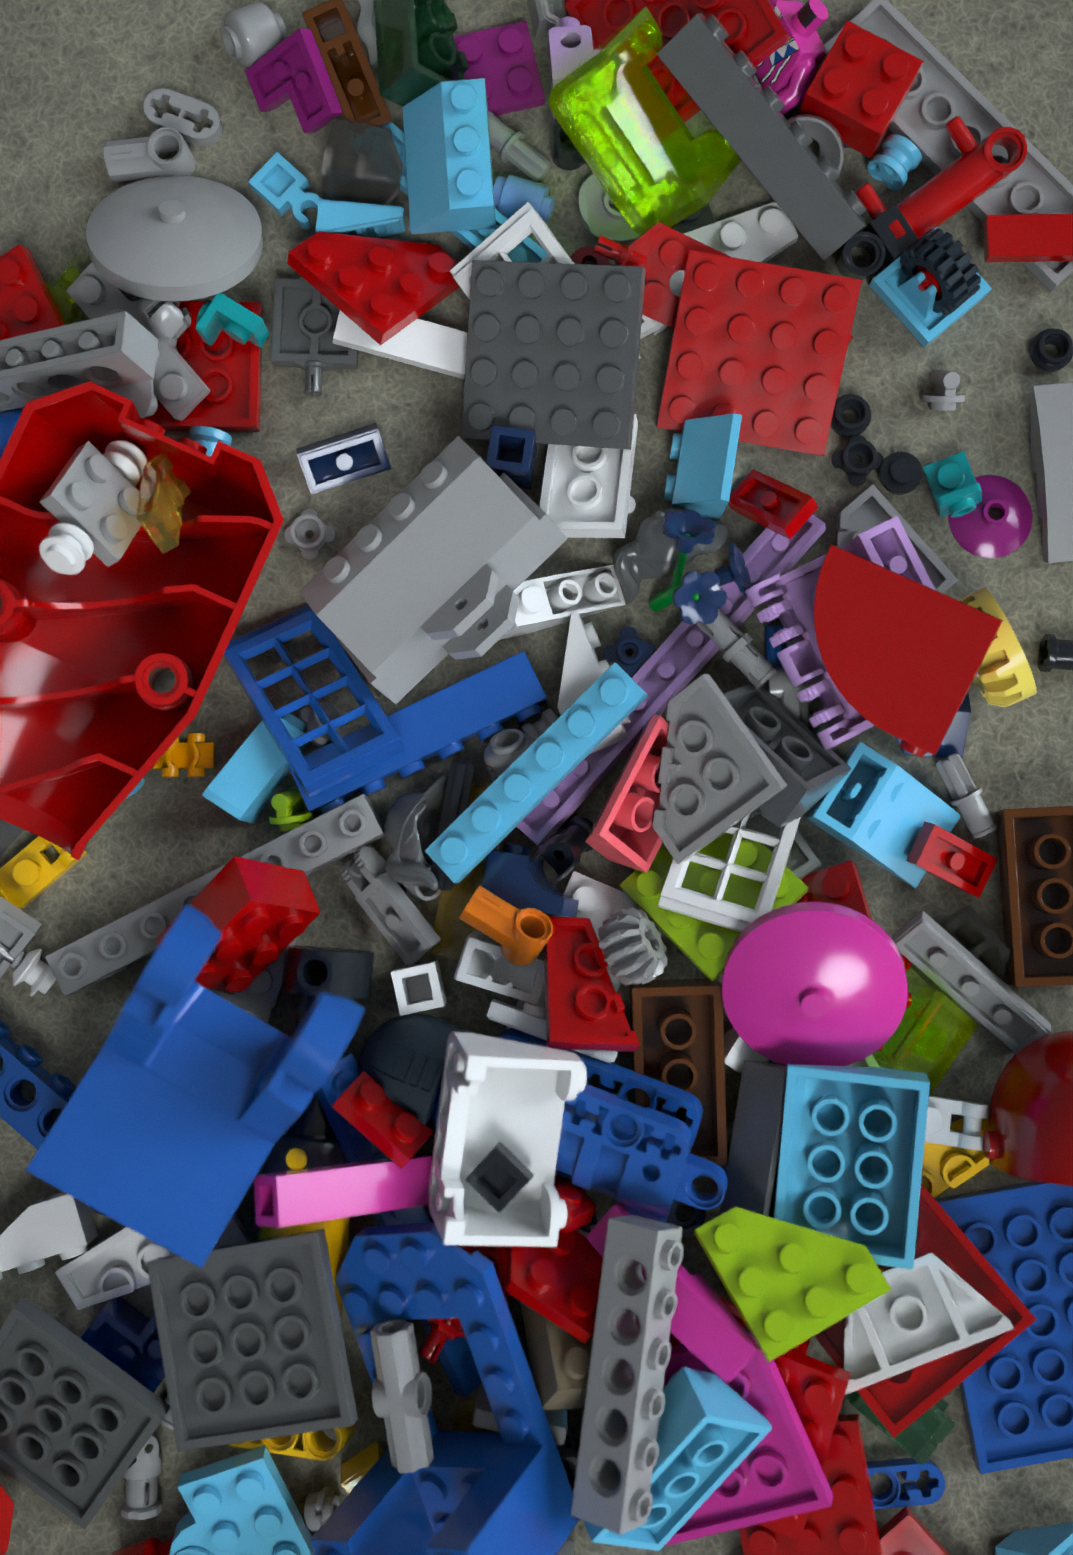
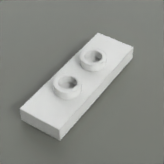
[487,998,618,1064]

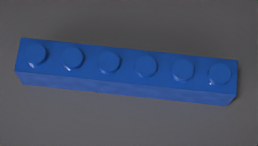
[287,651,547,814]

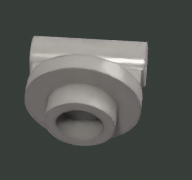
[922,369,966,411]

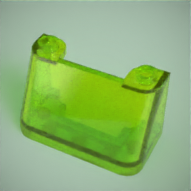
[549,7,742,235]

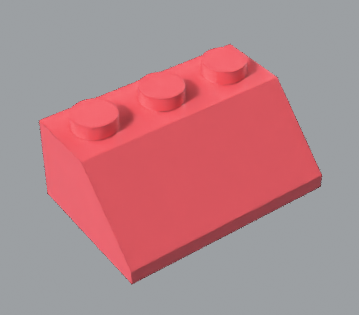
[585,714,669,873]

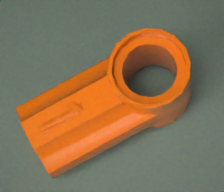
[459,885,553,966]

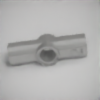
[370,1319,434,1473]

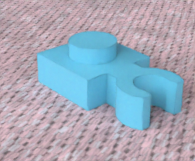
[248,152,321,230]

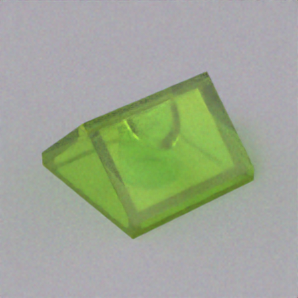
[874,986,978,1096]

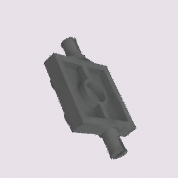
[271,277,359,396]

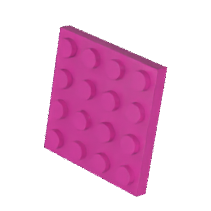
[623,1326,834,1547]

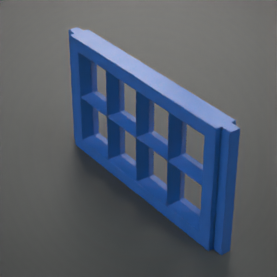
[224,605,404,798]

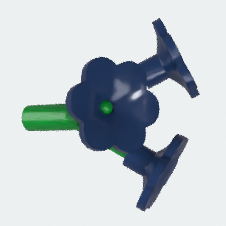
[649,510,751,624]

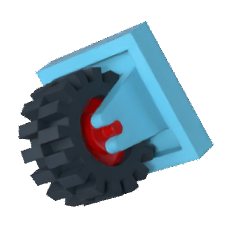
[869,228,992,348]

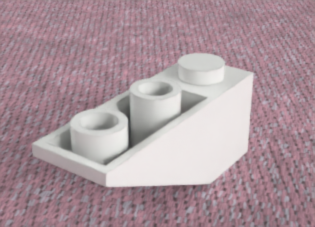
[499,565,626,640]
[558,611,631,754]
[0,1192,98,1280]

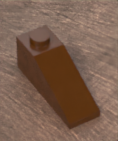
[302,0,393,139]

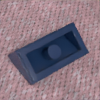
[296,423,391,495]

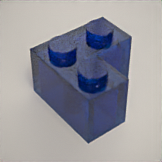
[81,1296,165,1393]

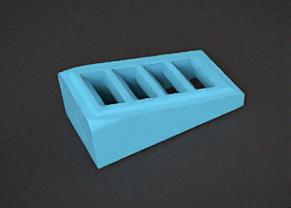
[316,199,407,238]

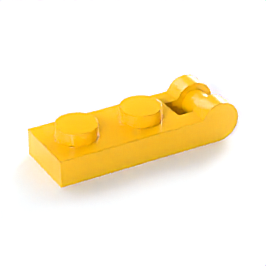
[0,836,87,910]

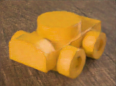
[153,733,216,778]

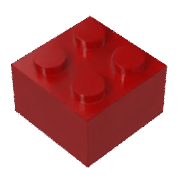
[799,20,924,158]

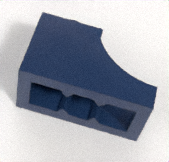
[482,844,579,917]

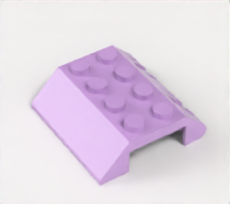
[745,516,979,750]

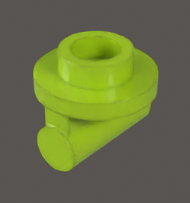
[269,787,313,831]

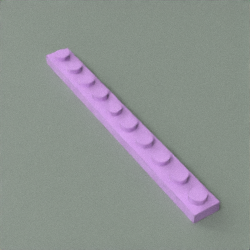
[516,514,826,847]

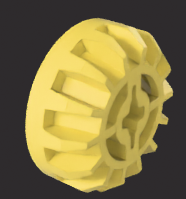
[958,587,1037,707]

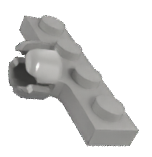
[66,262,211,421]

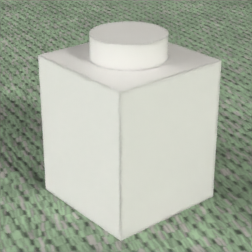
[391,960,447,1016]

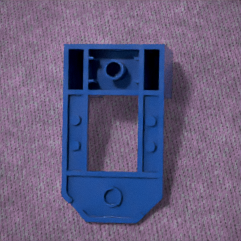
[310,1222,579,1555]

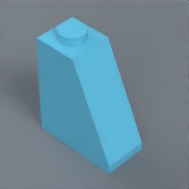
[202,713,310,824]

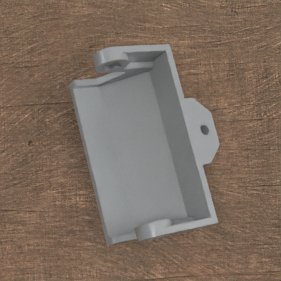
[299,436,568,704]

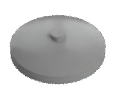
[86,175,263,301]

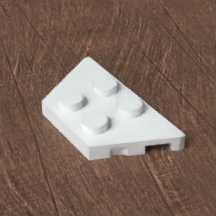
[844,1253,1014,1395]

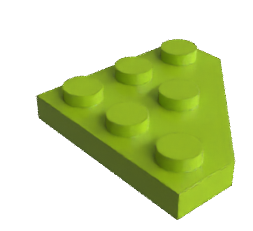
[694,1207,892,1363]

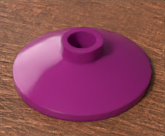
[948,475,1033,558]

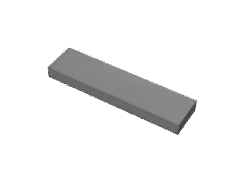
[891,911,1051,1054]

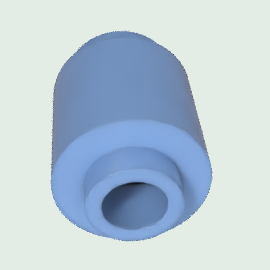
[493,174,555,223]

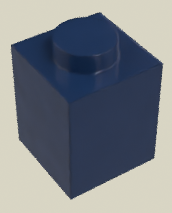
[486,425,537,489]

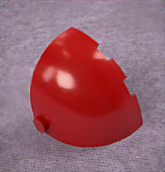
[983,1031,1073,1186]

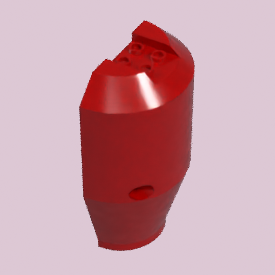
[0,381,284,860]

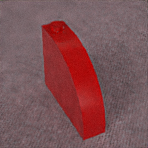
[814,545,1003,758]

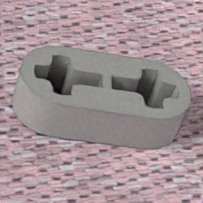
[143,88,223,147]

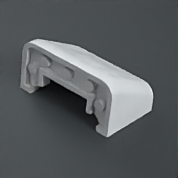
[428,1032,586,1247]

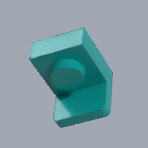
[195,293,270,348]
[923,451,982,518]

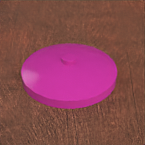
[722,902,908,1066]

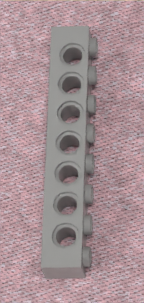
[45,794,385,997]

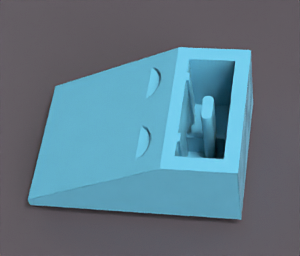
[804,742,961,888]

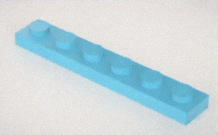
[425,662,648,883]

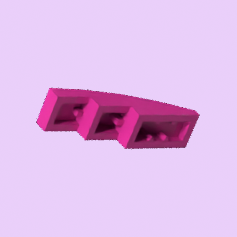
[586,1204,760,1383]

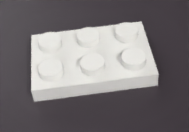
[540,414,638,538]

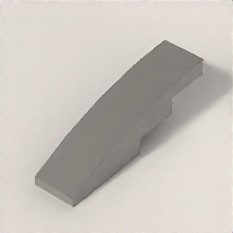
[1030,381,1073,564]

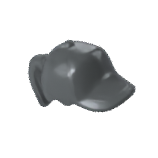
[613,507,727,603]
[384,774,448,890]

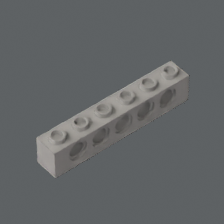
[0,311,158,412]
[571,1215,683,1535]

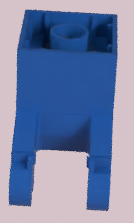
[26,904,364,1268]

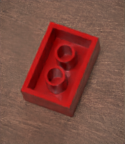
[156,856,321,993]

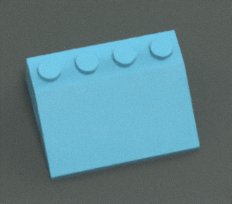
[774,1064,930,1270]

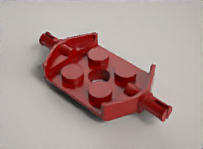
[593,222,731,329]

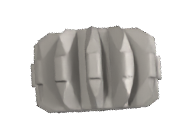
[598,907,668,986]

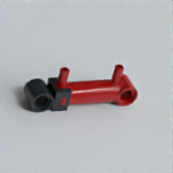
[836,116,1028,280]

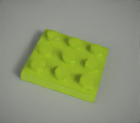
[619,824,808,982]

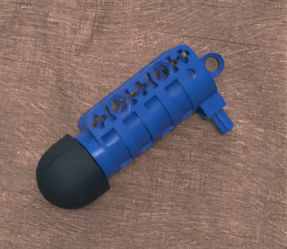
[357,1014,728,1223]

